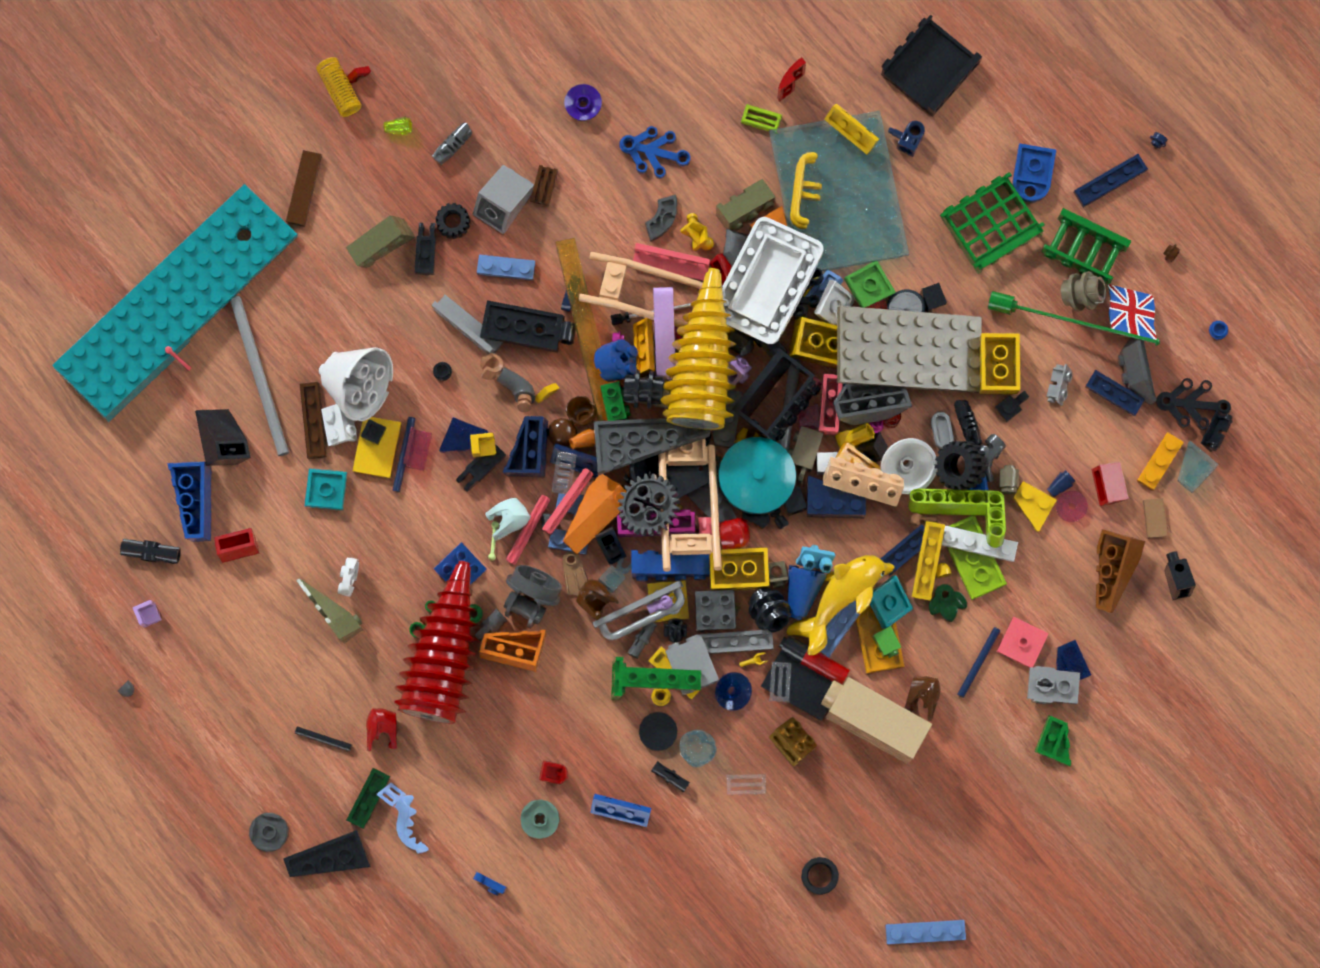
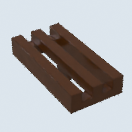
[530,165,558,206]

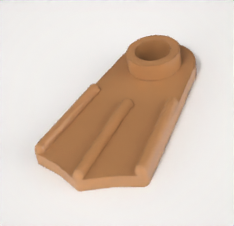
[562,551,587,596]

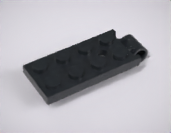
[480,300,577,353]

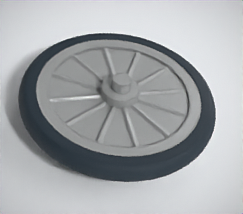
[886,289,926,312]

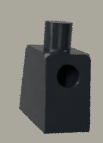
[1164,551,1196,601]

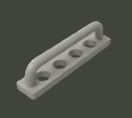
[592,581,685,640]

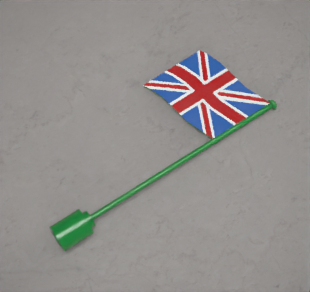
[988,284,1160,346]

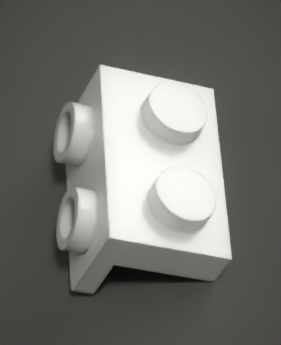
[321,404,357,446]

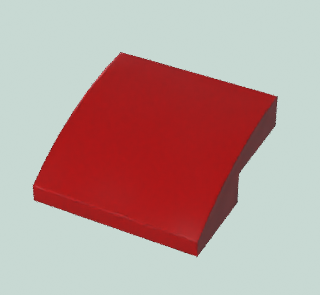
[777,57,806,102]

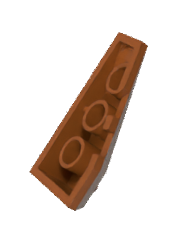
[1096,529,1145,613]

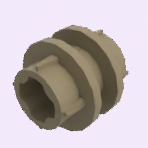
[1061,271,1106,311]

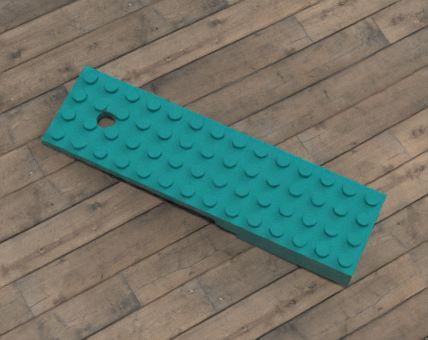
[52,184,298,422]

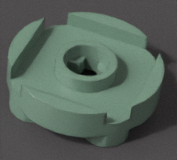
[520,800,560,839]

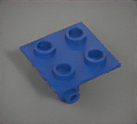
[434,542,487,585]

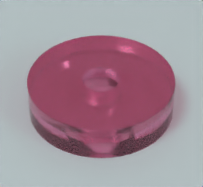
[1056,491,1088,522]

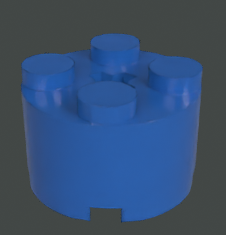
[594,340,638,382]

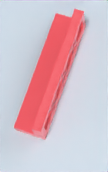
[633,243,710,282]

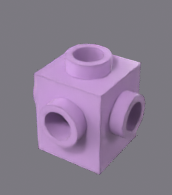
[728,355,752,386]

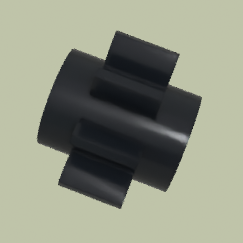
[664,618,687,642]

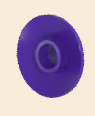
[564,84,602,121]

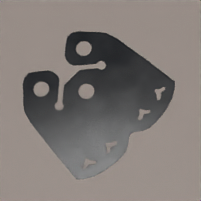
[649,433,723,499]

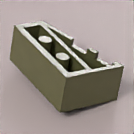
[716,179,776,231]
[346,215,415,268]

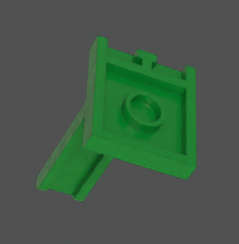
[611,657,701,700]

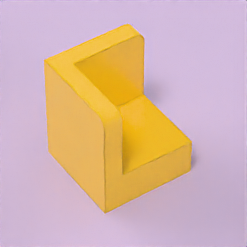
[470,433,496,457]

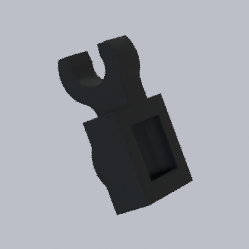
[995,391,1029,422]

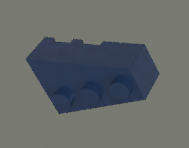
[807,476,866,519]

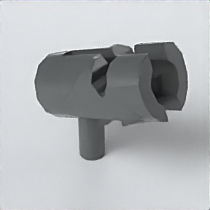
[980,434,1006,482]

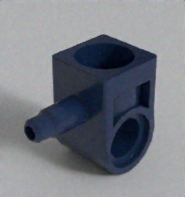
[888,121,925,157]

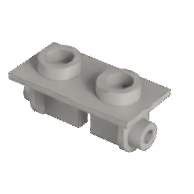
[1046,364,1072,406]

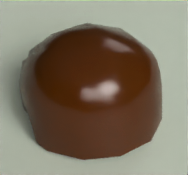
[565,396,596,426]
[548,418,577,447]

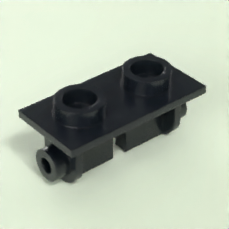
[1201,410,1233,452]

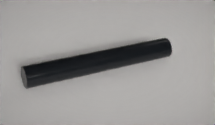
[295,726,352,752]

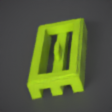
[741,104,782,134]

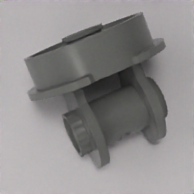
[504,565,562,629]

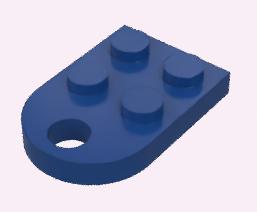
[1012,143,1056,203]

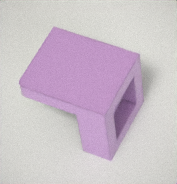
[133,600,162,628]

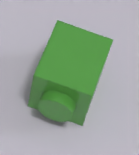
[872,626,901,658]

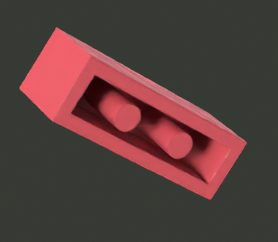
[818,374,842,436]

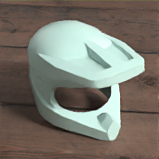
[485,498,531,541]

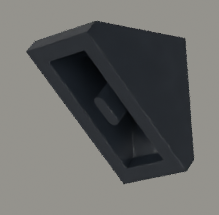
[595,527,627,565]

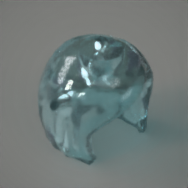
[679,729,717,768]

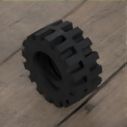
[436,203,470,239]

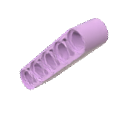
[653,287,675,381]

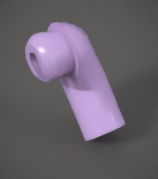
[646,595,673,614]

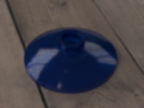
[715,672,752,711]

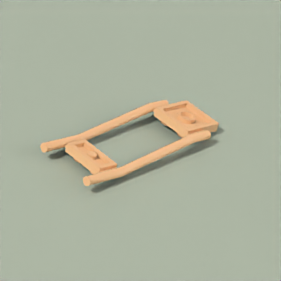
[579,252,730,328]
[658,438,722,572]

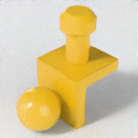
[680,213,714,251]

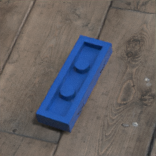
[590,794,651,827]

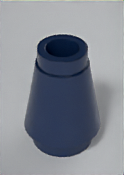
[1047,470,1075,497]

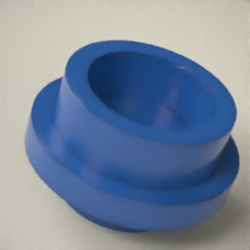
[1209,321,1228,340]

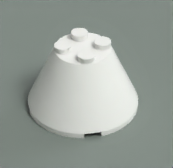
[319,347,393,421]

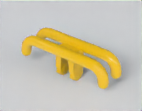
[790,152,822,229]

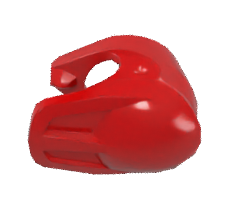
[719,518,750,550]
[366,708,397,751]

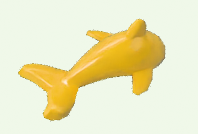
[787,555,895,655]

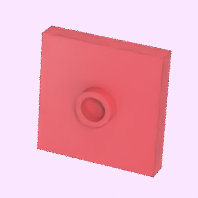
[997,617,1049,668]

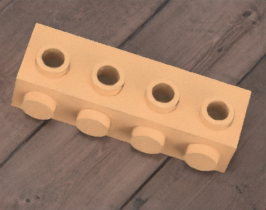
[823,457,904,507]

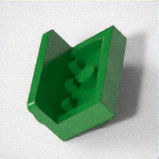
[601,381,631,421]

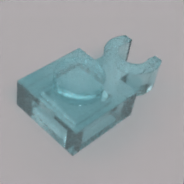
[598,558,632,593]

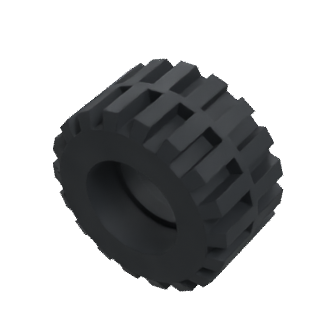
[934,441,988,490]

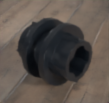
[624,370,664,409]
[748,587,791,633]

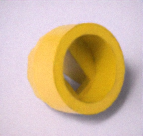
[936,563,952,578]

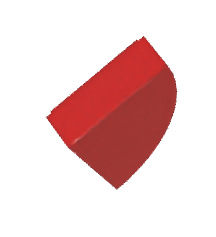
[345,66,371,83]

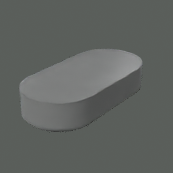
[931,412,954,449]

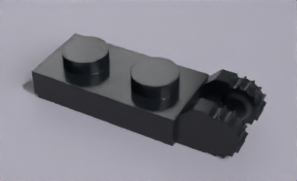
[415,223,436,275]
[456,444,506,492]

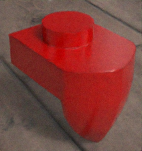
[539,760,569,784]

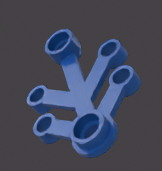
[619,126,690,178]

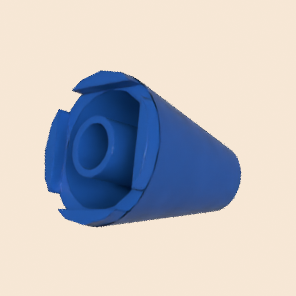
[788,565,827,620]

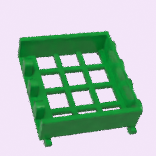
[940,172,1045,274]

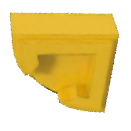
[535,383,559,403]

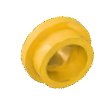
[651,689,671,706]

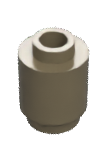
[999,465,1019,494]

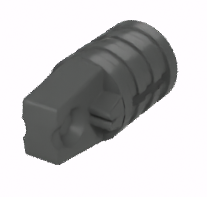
[475,609,508,641]

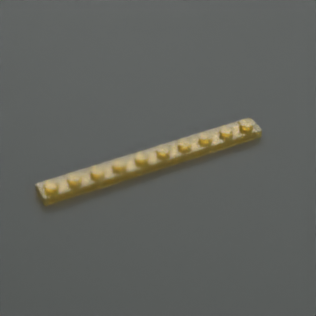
[555,238,610,421]

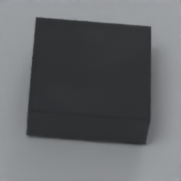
[361,419,387,445]

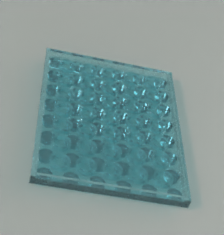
[769,111,909,271]

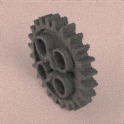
[618,474,680,537]

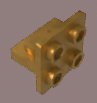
[768,717,817,767]

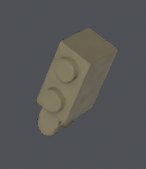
[789,426,823,483]

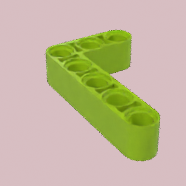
[908,489,1006,548]

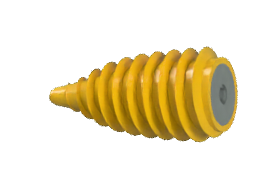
[661,268,737,430]

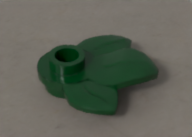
[929,584,967,622]

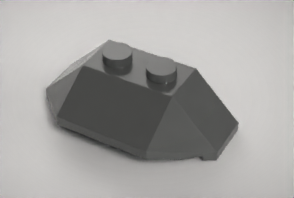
[1118,337,1156,405]
[833,384,912,425]

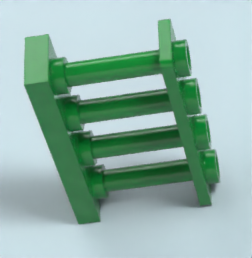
[1041,208,1131,284]

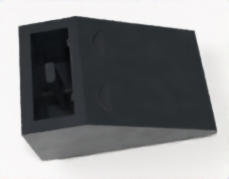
[195,409,251,466]

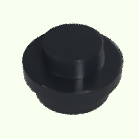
[433,362,452,381]

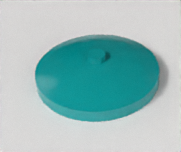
[719,437,796,514]

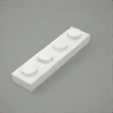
[941,526,1018,562]

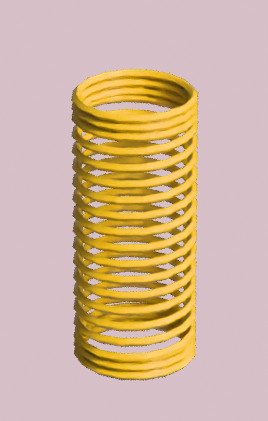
[316,57,362,117]

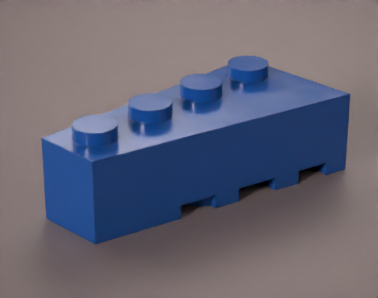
[167,462,211,542]
[631,550,710,582]

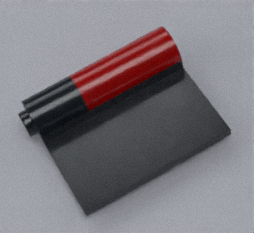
[760,635,850,721]

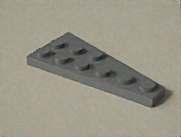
[594,418,710,476]

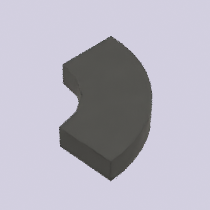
[645,194,677,242]

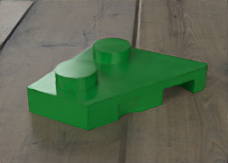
[1034,716,1071,766]

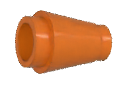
[569,428,595,449]

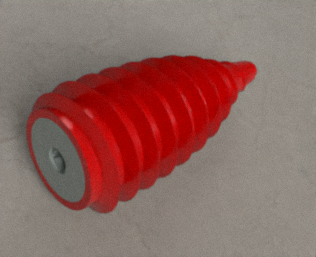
[394,561,478,724]

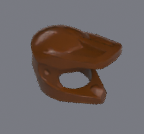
[576,579,619,621]
[905,676,941,721]

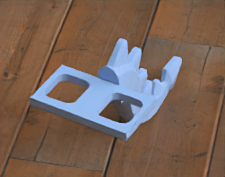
[377,783,429,854]

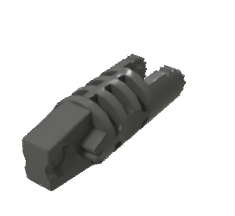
[432,122,472,165]

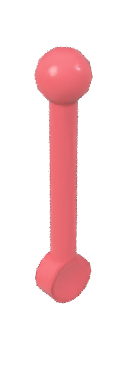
[165,346,191,371]

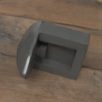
[728,329,754,357]

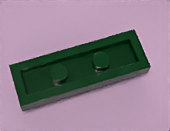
[346,768,391,829]

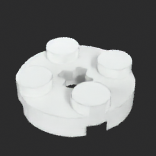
[338,557,359,597]

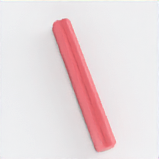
[542,468,593,535]
[506,495,550,565]

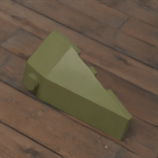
[296,578,363,644]

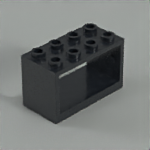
[732,349,822,442]

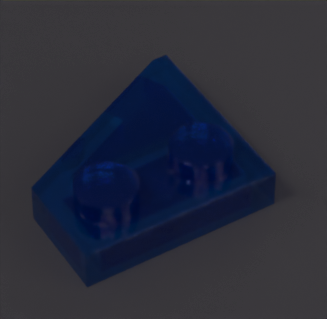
[439,417,489,453]
[1056,640,1091,681]

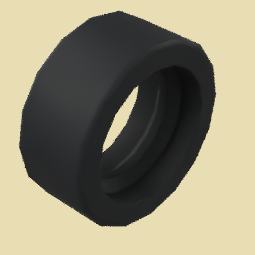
[801,857,839,895]

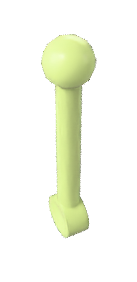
[488,521,499,561]

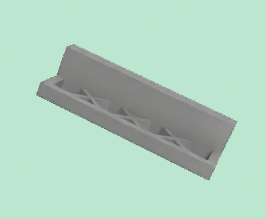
[432,295,503,355]

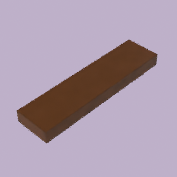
[286,150,322,227]
[300,382,327,459]

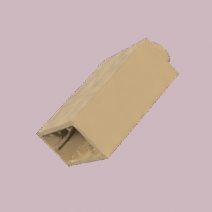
[821,677,932,764]

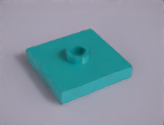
[304,468,348,511]
[870,576,913,629]

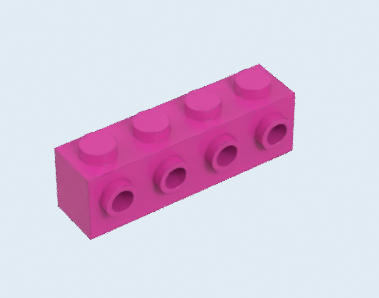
[617,510,695,537]

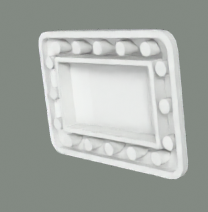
[722,217,824,344]

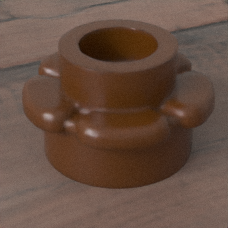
[1163,244,1181,262]

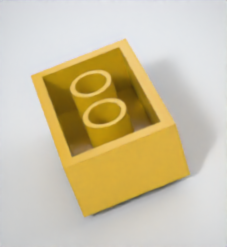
[789,317,837,369]
[979,333,1020,394]
[709,548,769,591]

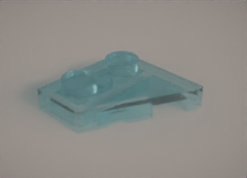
[1178,441,1218,493]

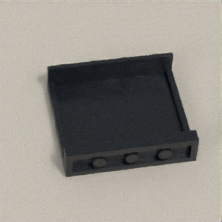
[881,15,982,117]

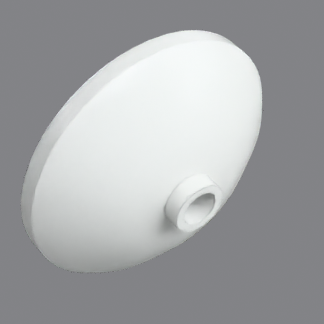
[881,438,937,494]

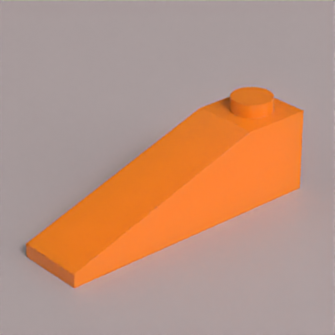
[563,474,627,554]

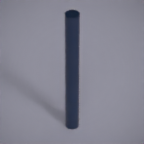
[392,417,416,492]
[957,627,1001,698]

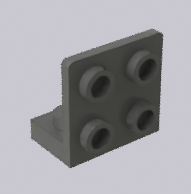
[695,590,736,633]

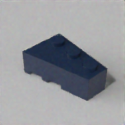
[503,416,549,477]

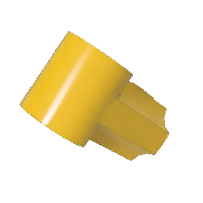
[835,423,875,449]

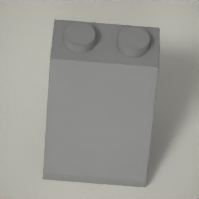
[472,165,534,235]

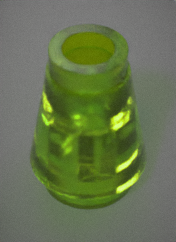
[383,116,412,135]

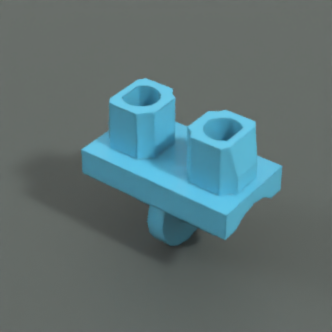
[796,545,835,573]

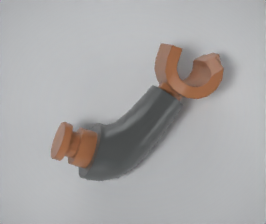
[480,353,535,412]

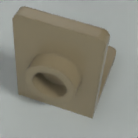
[768,561,789,588]

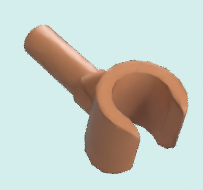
[909,513,937,526]

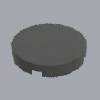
[249,813,289,852]

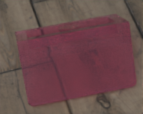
[403,427,432,471]

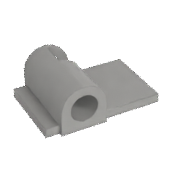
[1027,666,1080,704]

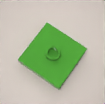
[844,260,896,308]

